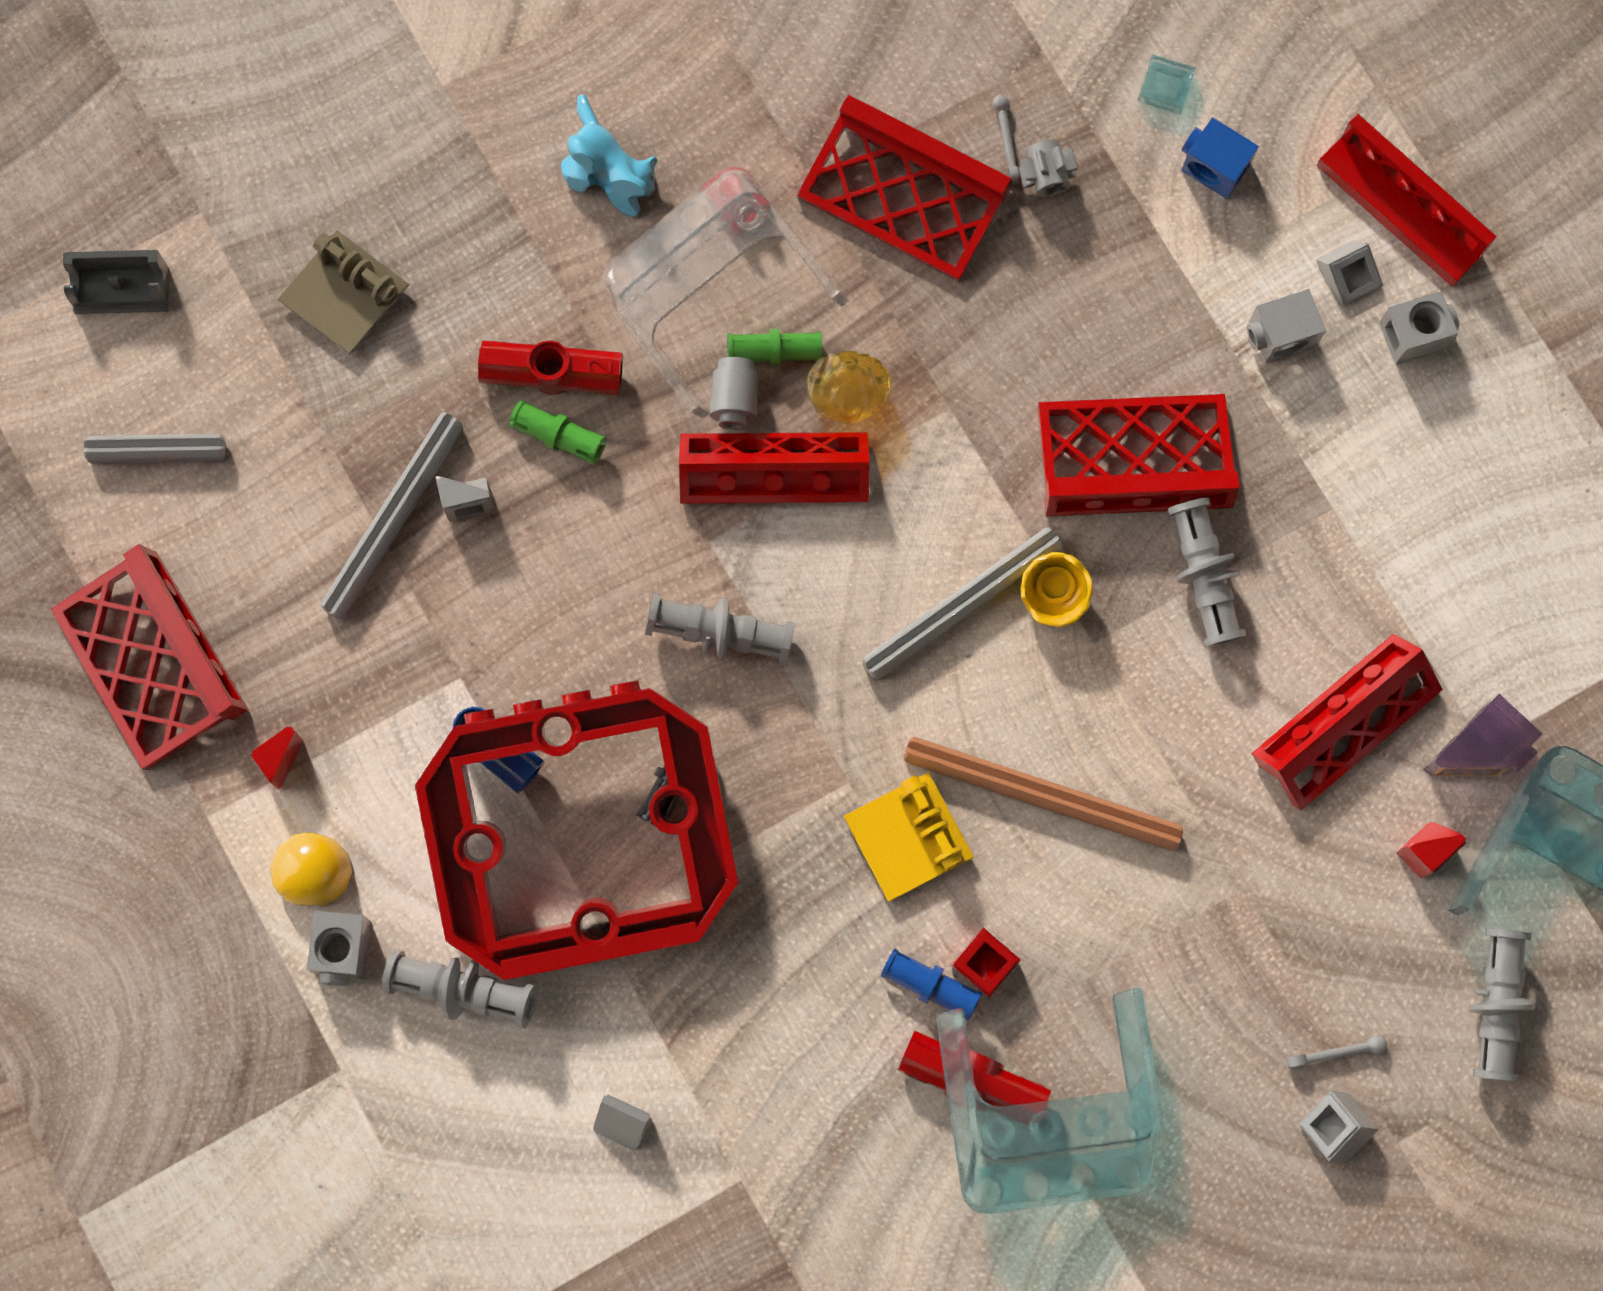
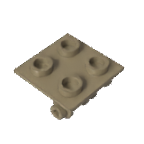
[278,230,409,355]

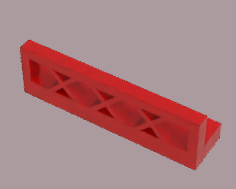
[1316,114,1497,287]
[679,432,870,504]
[1251,634,1443,810]

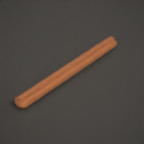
[904,737,1183,851]

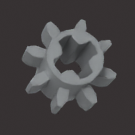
[1018,140,1078,197]

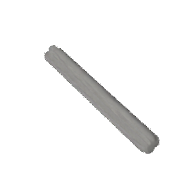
[321,413,463,619]
[862,527,1062,680]

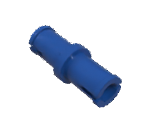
[881,948,983,1021]

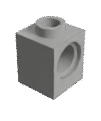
[1247,289,1326,363]
[1379,291,1459,365]
[306,911,371,986]

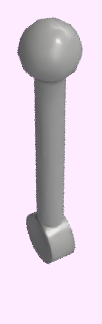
[992,95,1020,186]
[1286,1035,1387,1068]

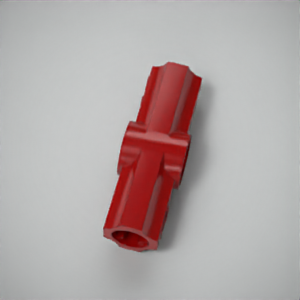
[478,340,623,395]
[898,1030,1052,1130]

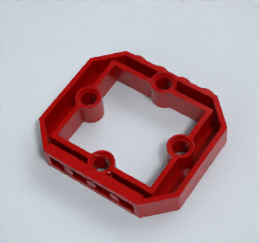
[415,680,738,980]

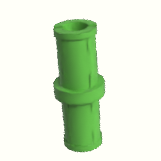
[727,329,822,366]
[509,400,607,465]

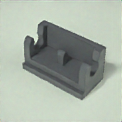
[63,250,169,314]

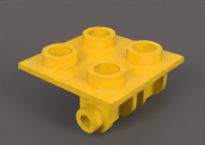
[843,772,974,902]

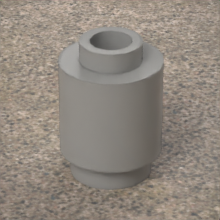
[710,357,759,430]

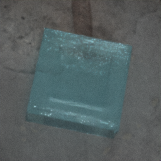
[1137,54,1196,114]

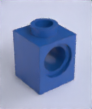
[1181,117,1259,199]

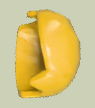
[1020,552,1093,628]
[270,833,352,907]

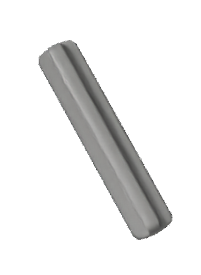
[84,434,226,464]

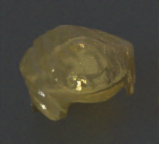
[807,351,890,425]

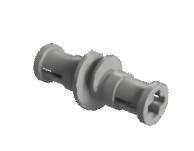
[1168,498,1247,647]
[645,593,795,665]
[1469,928,1535,1082]
[382,950,537,1029]

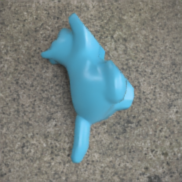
[561,94,658,217]

